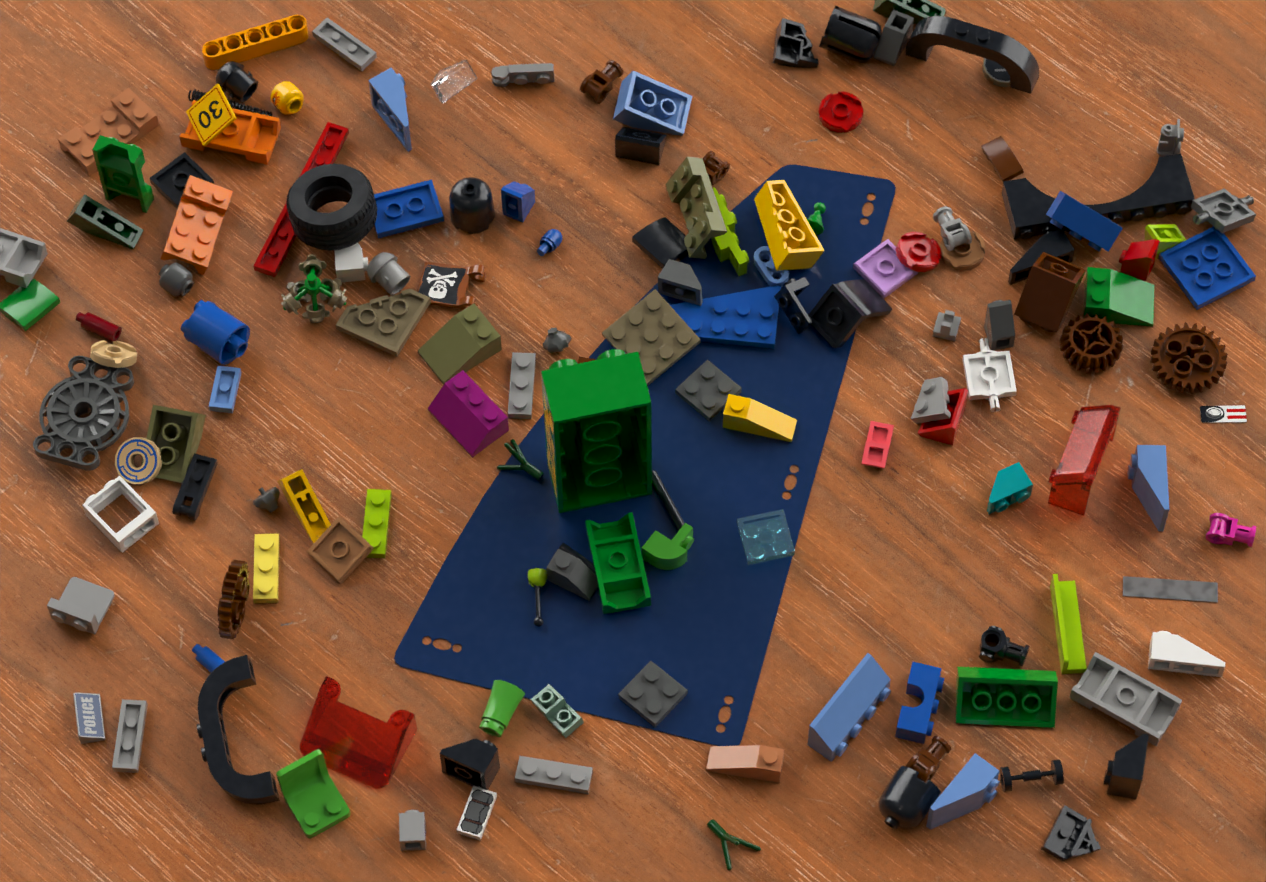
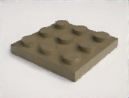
[602,289,701,386]

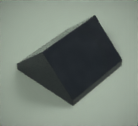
[615,127,667,165]

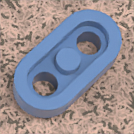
[754,246,789,287]

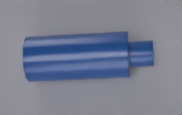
[192,644,225,673]

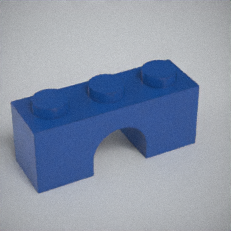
[895,662,945,744]

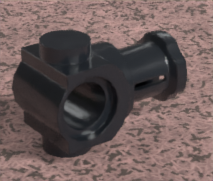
[979,626,1030,667]

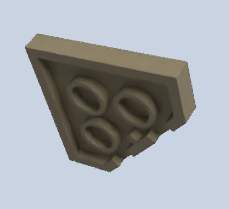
[336,289,431,357]

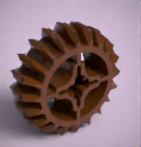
[1060,313,1123,374]

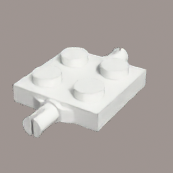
[962,338,1017,412]

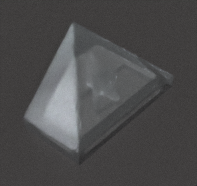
[431,60,478,103]

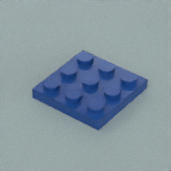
[1159,226,1256,310]

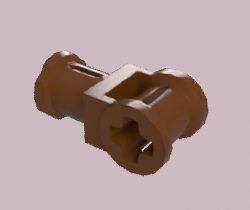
[580,60,624,103]
[703,151,730,185]
[906,736,952,783]

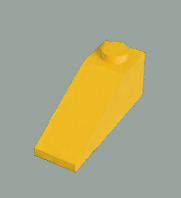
[723,394,797,442]
[277,469,331,544]

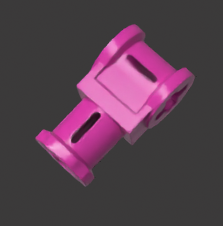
[1206,513,1256,547]

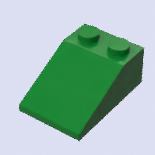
[1083,267,1155,327]

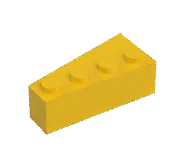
[754,180,825,271]

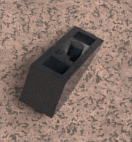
[1008,229,1074,285]

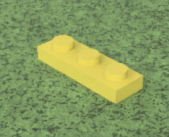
[253,534,280,603]

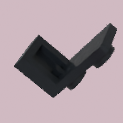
[774,277,812,334]

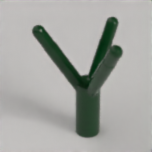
[497,439,544,481]
[707,819,761,870]

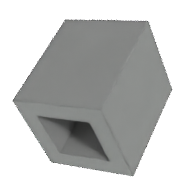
[399,810,426,851]

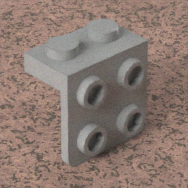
[47,577,115,634]

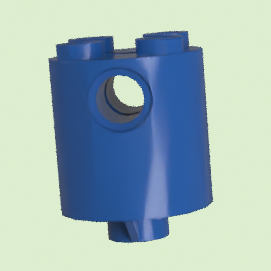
[181,300,250,365]

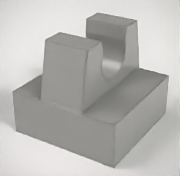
[933,310,961,341]

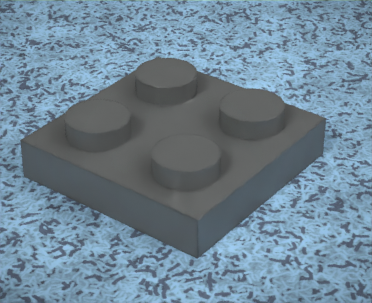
[675,360,742,421]
[618,661,688,728]

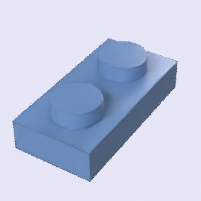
[209,366,242,413]

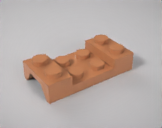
[58,88,159,176]

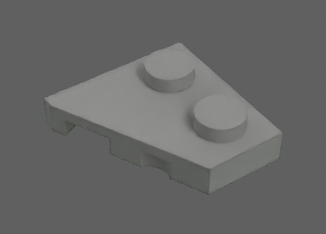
[911,377,951,424]

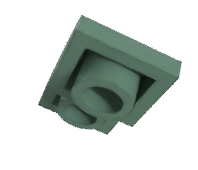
[531,684,584,738]

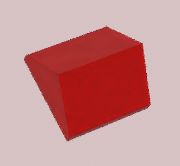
[918,388,968,446]

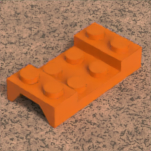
[180,100,281,165]
[160,175,233,275]

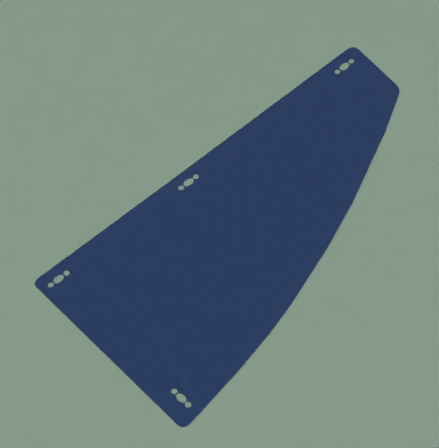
[394,164,896,746]

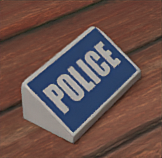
[73,693,106,744]

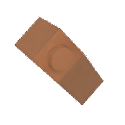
[706,745,784,783]

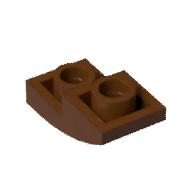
[981,136,1024,181]

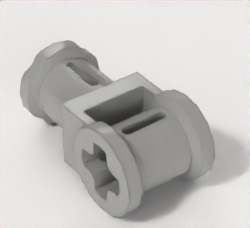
[933,206,972,251]

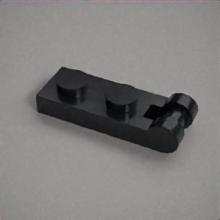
[172,453,218,520]

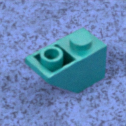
[987,462,1033,514]

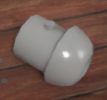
[367,252,411,296]

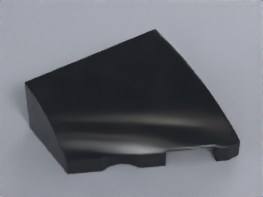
[773,18,819,68]

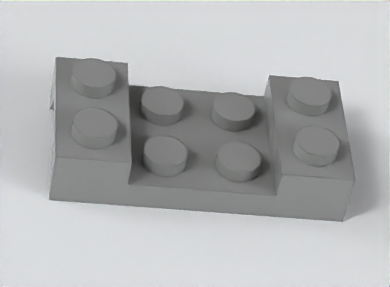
[0,228,48,288]
[1070,652,1182,746]

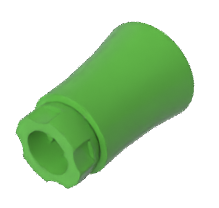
[479,680,525,737]

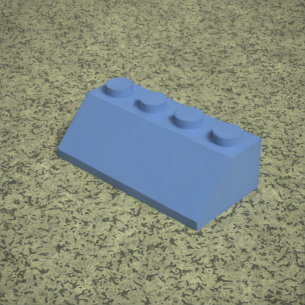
[808,653,891,762]

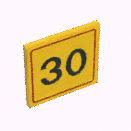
[186,84,237,146]

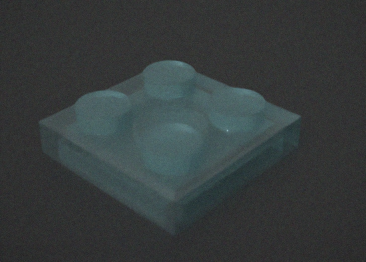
[737,509,795,565]

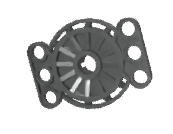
[33,355,134,471]

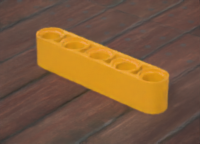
[202,15,309,70]

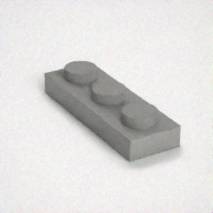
[312,18,377,71]
[508,352,536,419]
[112,699,148,773]
[515,756,593,794]

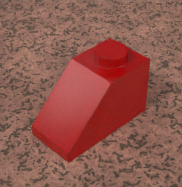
[1119,239,1160,281]

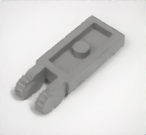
[491,63,555,87]

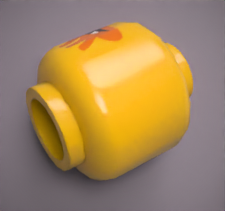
[270,81,304,115]

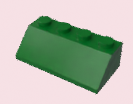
[956,667,1058,728]

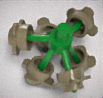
[281,254,348,323]

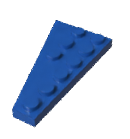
[670,285,781,349]

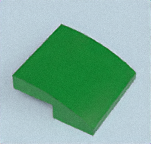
[0,278,60,331]

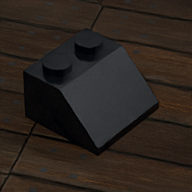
[1103,734,1149,799]
[440,738,500,790]

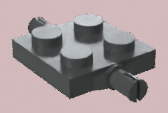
[1191,188,1256,233]

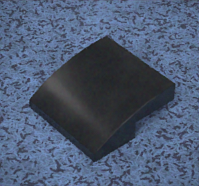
[632,217,688,269]

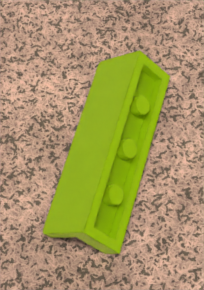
[1050,574,1087,674]

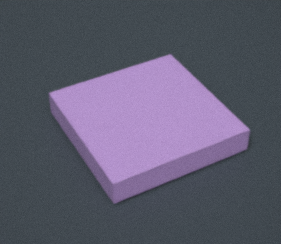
[853,239,918,299]

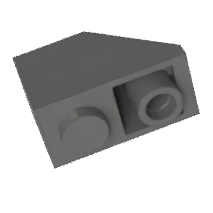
[874,10,914,66]
[984,300,1015,351]

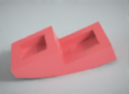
[861,421,894,469]

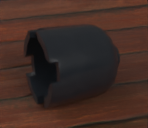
[449,177,495,234]
[879,766,941,830]

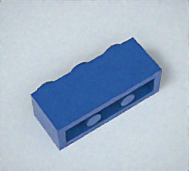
[1046,191,1123,252]

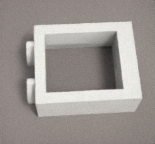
[83,476,159,553]

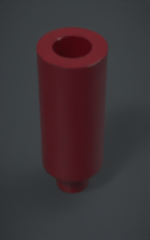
[76,312,122,342]

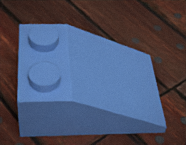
[368,68,412,152]
[613,71,692,136]
[1128,445,1169,531]
[926,753,999,829]

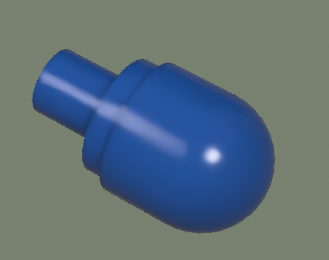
[537,229,563,256]

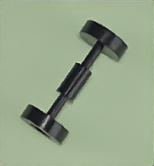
[1000,759,1064,792]

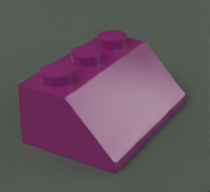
[428,370,509,458]

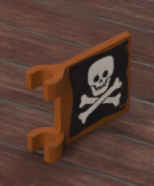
[417,262,487,310]

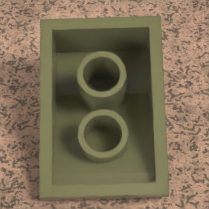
[418,304,502,385]
[141,405,206,483]

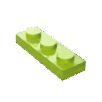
[362,489,392,558]

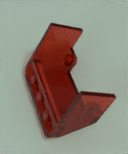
[1048,405,1121,516]

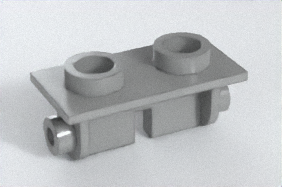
[1157,119,1184,156]

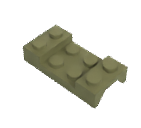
[666,156,727,259]

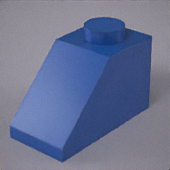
[501,181,535,223]

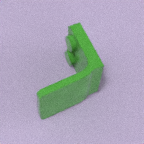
[276,749,350,838]

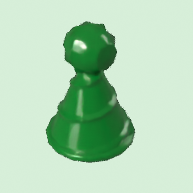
[807,202,826,235]

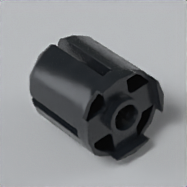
[819,6,882,63]

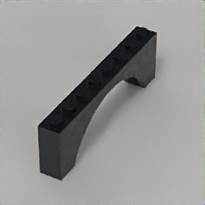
[1001,154,1195,239]

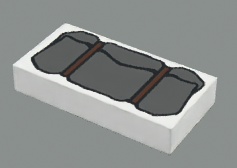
[457,786,497,840]

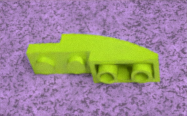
[711,187,749,276]

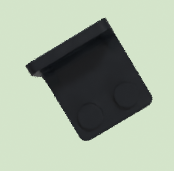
[808,279,892,348]

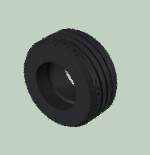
[286,164,377,251]

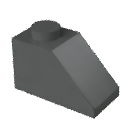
[657,259,703,306]
[546,549,598,601]

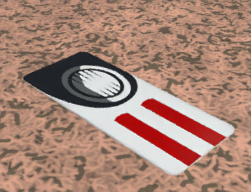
[1200,405,1247,423]

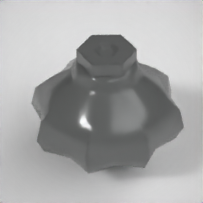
[543,327,571,353]
[253,487,280,513]

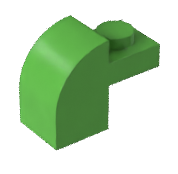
[642,523,694,570]

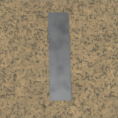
[1123,576,1218,602]

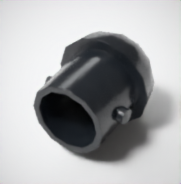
[215,61,258,103]

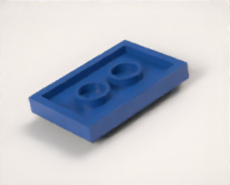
[374,180,444,238]

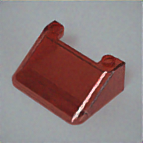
[299,676,417,789]

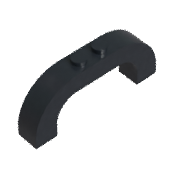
[906,16,1039,94]
[196,655,280,805]

